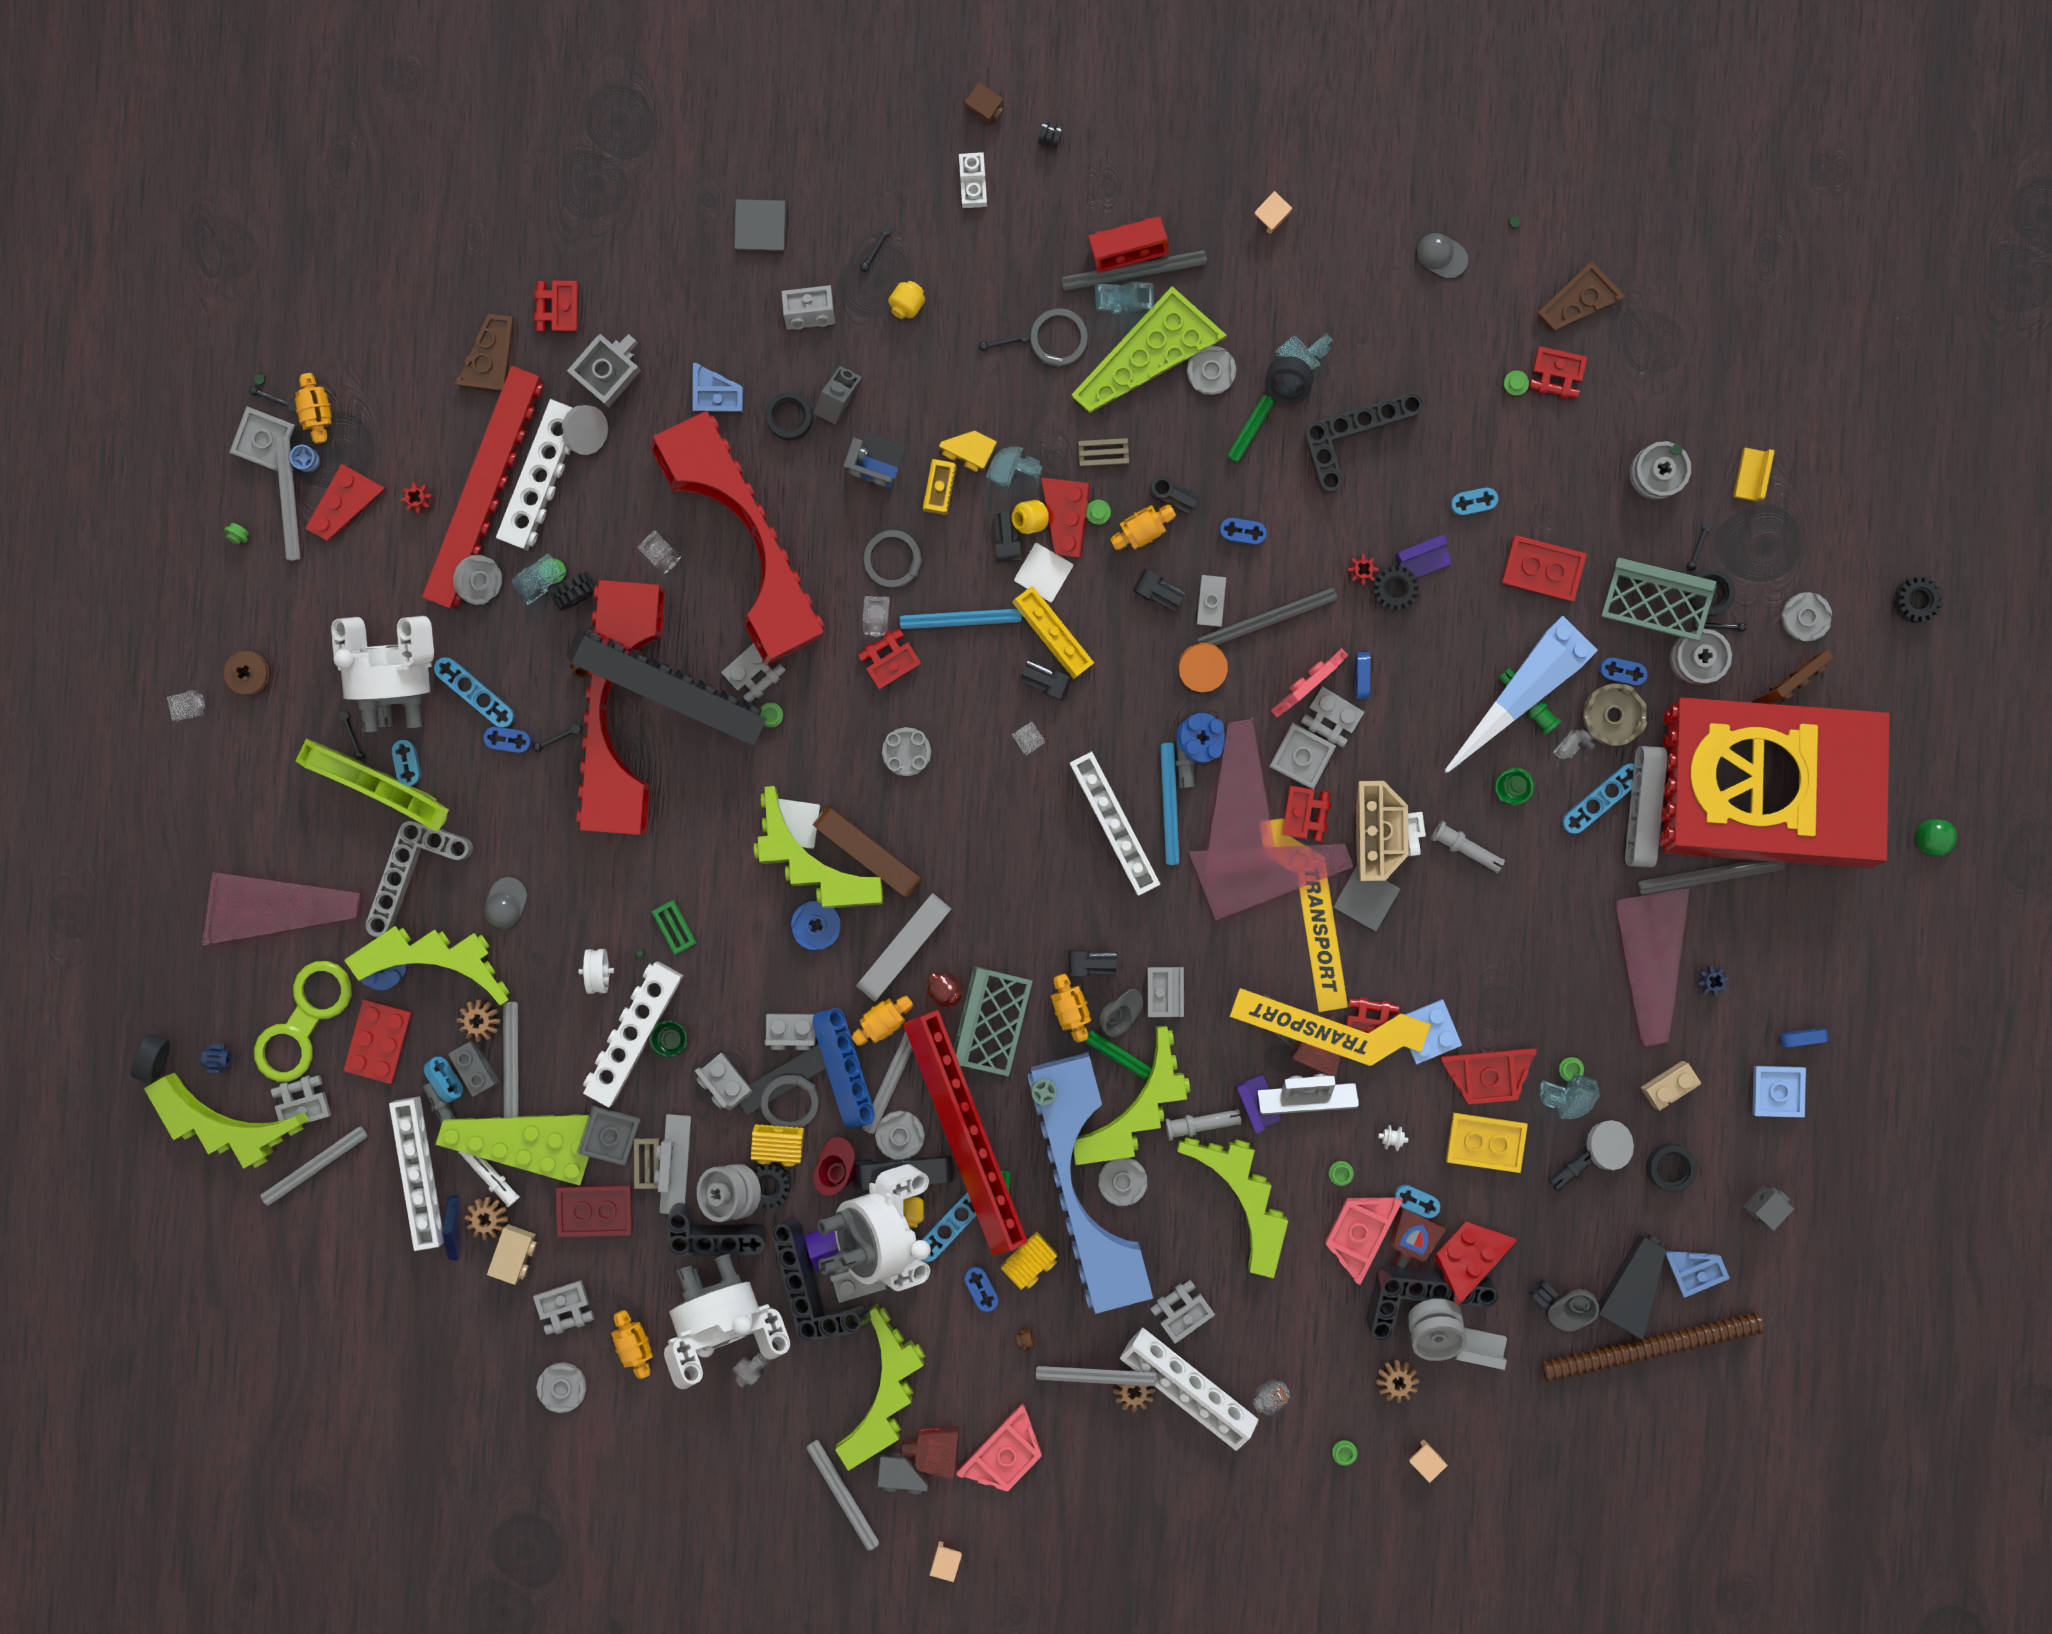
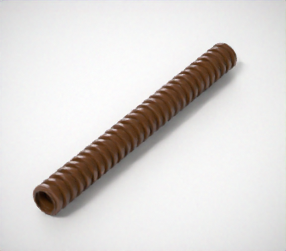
[1542,1312,1764,1383]

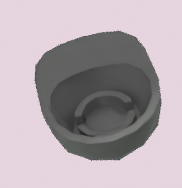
[1417,233,1468,278]
[484,877,527,930]
[1099,989,1143,1037]
[1548,1289,1599,1332]

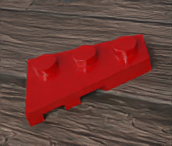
[1041,478,1091,558]

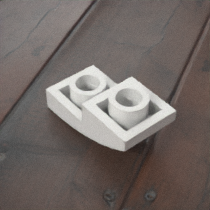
[959,152,987,208]

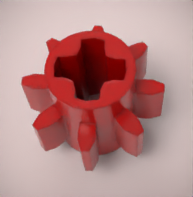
[401,482,434,514]
[1347,554,1379,586]

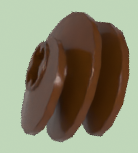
[223,651,270,695]

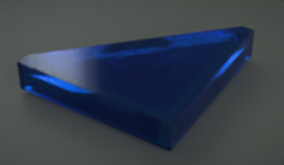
[442,1196,459,1260]

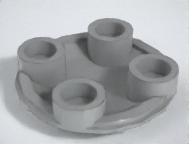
[882,727,931,776]

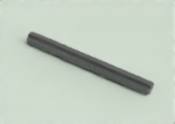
[1061,250,1207,291]
[1197,588,1337,646]
[1638,860,1785,895]

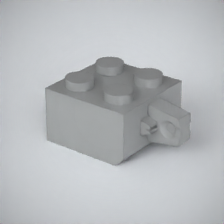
[567,334,641,408]

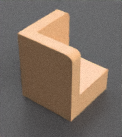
[1255,191,1292,234]
[1409,1439,1447,1483]
[930,1541,962,1582]

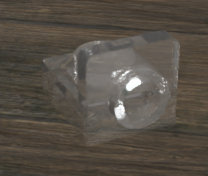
[637,530,681,574]
[863,596,890,637]
[167,690,205,721]
[1012,721,1045,755]
[1553,729,1596,759]

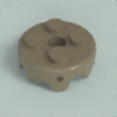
[1583,684,1647,746]

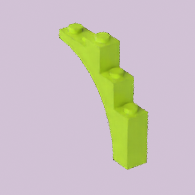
[296,739,449,832]
[754,786,883,909]
[344,926,510,1006]
[1073,1025,1190,1165]
[144,1073,309,1169]
[1176,1137,1288,1278]
[835,1304,925,1471]

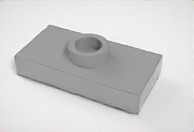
[1196,575,1226,627]

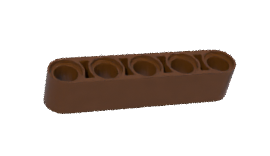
[812,805,923,899]

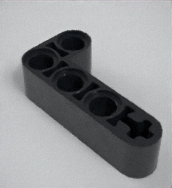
[852,1156,953,1190]
[667,1203,767,1256]

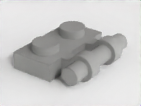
[721,644,786,702]
[1301,686,1364,748]
[271,1075,331,1123]
[533,1280,594,1335]
[1150,1280,1215,1343]

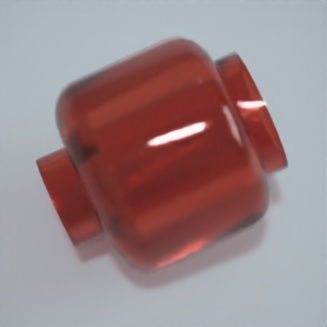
[927,971,964,1008]

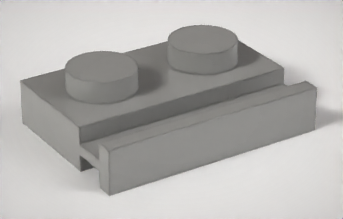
[1147,967,1184,1017]

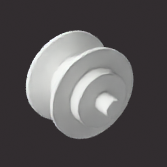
[1378,1125,1408,1151]

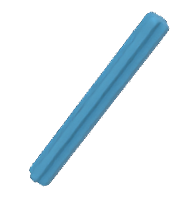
[899,609,1022,629]
[1161,743,1179,865]

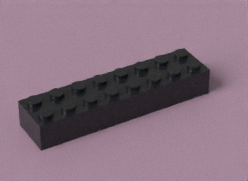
[566,627,767,746]

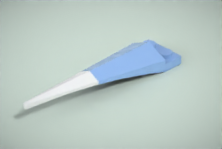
[1445,616,1598,773]

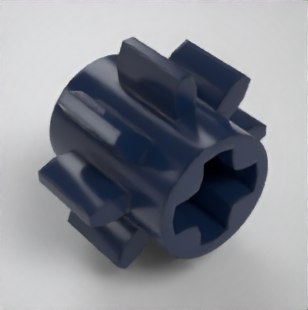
[1696,965,1730,997]
[201,1043,231,1074]

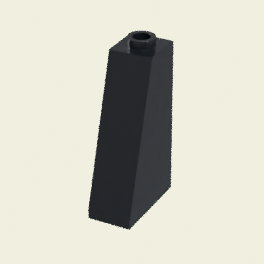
[1598,1234,1666,1339]

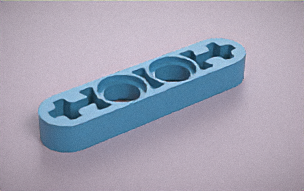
[434,657,515,728]
[1562,764,1634,834]
[922,1191,976,1262]

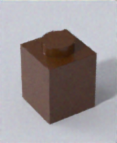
[965,82,1004,125]

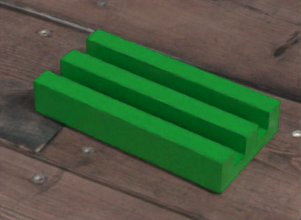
[651,900,697,955]

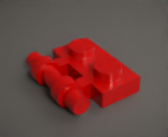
[533,281,579,332]
[1529,346,1587,399]
[858,628,921,690]
[1281,786,1331,842]
[1346,997,1399,1033]

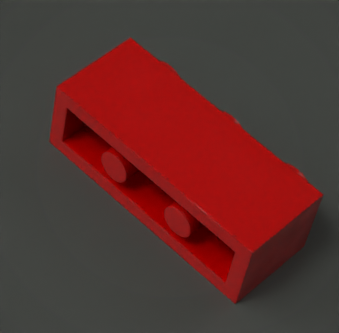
[1088,216,1169,273]

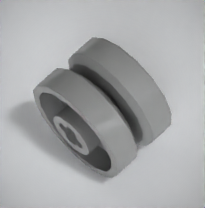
[1629,441,1691,500]
[1669,629,1732,685]
[697,1164,761,1222]
[1407,1299,1467,1361]

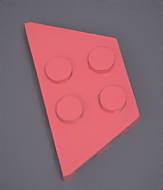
[1271,648,1348,718]
[1325,1198,1402,1285]
[956,1404,1042,1492]

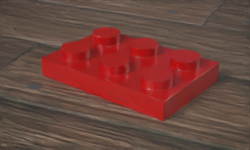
[1501,535,1587,602]
[344,999,413,1084]

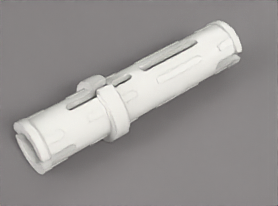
[458,1151,520,1207]

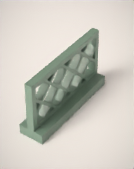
[1602,558,1717,642]
[953,966,1033,1076]

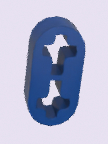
[1220,518,1267,545]
[1355,652,1370,699]
[1599,658,1647,686]
[484,727,532,753]
[1780,1028,1829,1047]
[965,1266,998,1312]

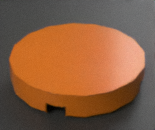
[1178,642,1228,692]

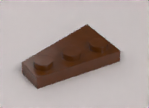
[1536,261,1626,331]
[454,314,514,391]
[1752,649,1833,704]

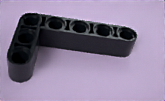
[1304,393,1424,494]
[772,1218,871,1342]
[1366,1266,1499,1342]

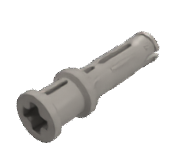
[1431,820,1505,874]
[1165,1109,1241,1141]

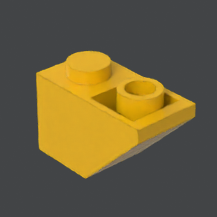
[939,431,997,472]

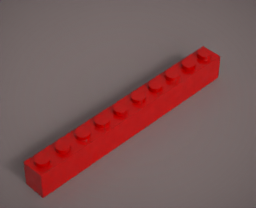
[422,366,544,610]
[903,1010,1028,1255]

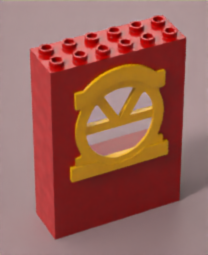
[1660,698,1889,869]

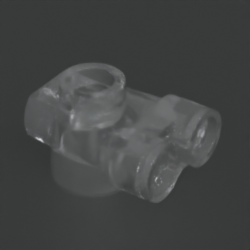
[732,1352,772,1387]

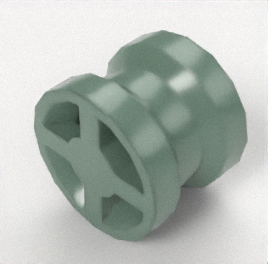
[1032,1078,1057,1105]

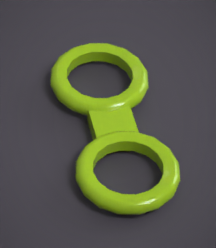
[254,961,352,1082]

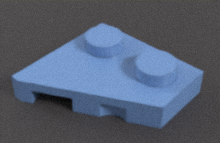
[693,363,743,413]
[1665,1251,1730,1298]

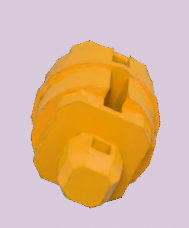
[295,373,332,444]
[1110,505,1176,550]
[1051,974,1091,1042]
[851,996,913,1046]
[611,1310,653,1379]

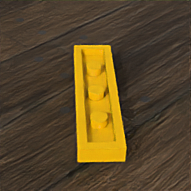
[1012,586,1094,679]

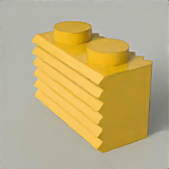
[923,459,957,515]
[751,1124,804,1166]
[1001,1232,1057,1290]

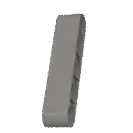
[1625,746,1668,867]
[856,893,952,1002]

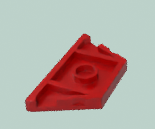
[1440,1048,1537,1104]
[1434,1222,1517,1306]

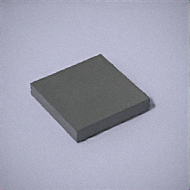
[735,199,786,252]
[1333,864,1400,931]
[577,1105,640,1166]

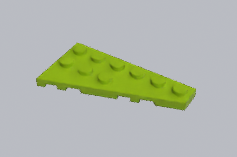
[1071,286,1227,413]
[436,1114,589,1186]

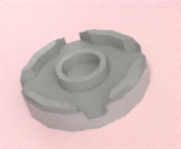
[1187,345,1236,396]
[562,405,608,455]
[453,555,502,605]
[1781,592,1832,642]
[875,1110,925,1160]
[1587,1120,1634,1170]
[1098,1158,1147,1206]
[536,1362,587,1413]

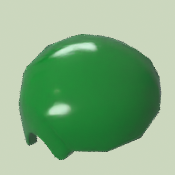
[1495,767,1535,805]
[1915,819,1957,856]

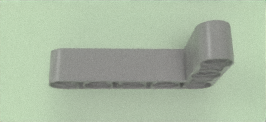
[366,821,473,937]

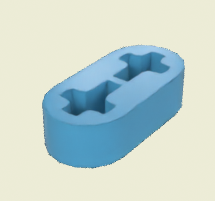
[1450,488,1498,516]
[392,740,421,786]
[424,1057,463,1102]
[1394,1184,1440,1218]

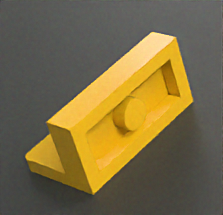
[1733,448,1774,502]

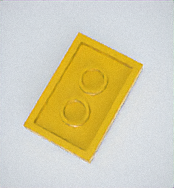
[1446,1112,1528,1173]

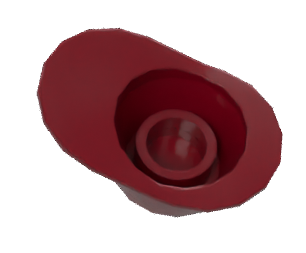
[813,1137,855,1196]

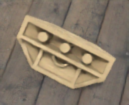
[1356,781,1409,881]

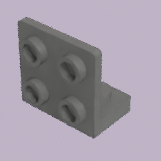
[844,438,895,488]

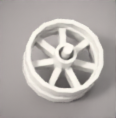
[579,949,614,994]

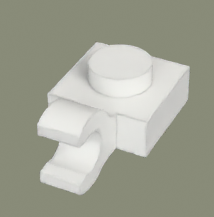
[1408,812,1426,856]

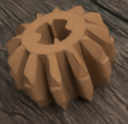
[457,999,501,1042]
[465,1197,508,1240]
[1376,1360,1419,1403]
[1113,1369,1155,1412]

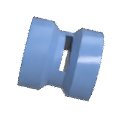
[290,445,321,472]

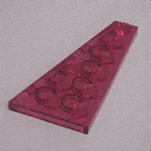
[1204,719,1278,877]
[1188,844,1354,920]
[202,872,362,946]
[1615,887,1690,1046]

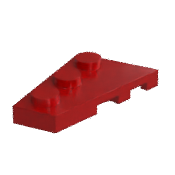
[305,464,386,541]

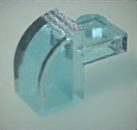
[1095,282,1154,314]
[1274,333,1333,371]
[986,447,1043,488]
[511,553,565,605]
[1539,1073,1600,1119]

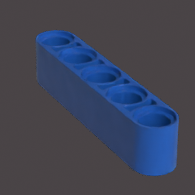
[812,1008,875,1128]

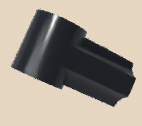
[1149,476,1199,515]
[994,512,1022,562]
[1132,569,1186,612]
[1019,661,1073,701]
[1068,950,1117,976]

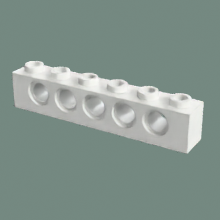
[496,399,572,551]
[1069,752,1160,896]
[583,962,684,1107]
[389,1096,445,1251]
[1120,1327,1259,1451]

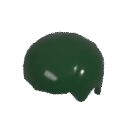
[650,1020,688,1058]

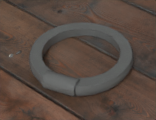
[1030,308,1088,368]
[863,530,923,588]
[760,1075,819,1128]

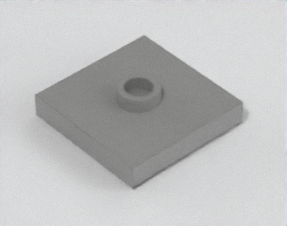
[229,407,295,471]
[1269,723,1336,790]

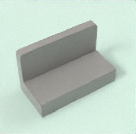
[1454,1327,1507,1370]

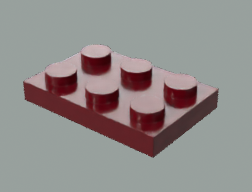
[556,1185,633,1237]

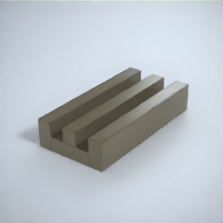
[1078,438,1129,467]
[634,1138,660,1189]

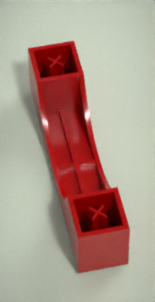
[650,411,824,666]
[577,580,665,835]

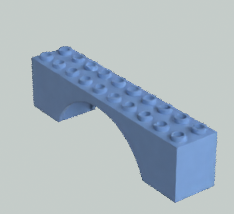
[1028,1052,1153,1314]

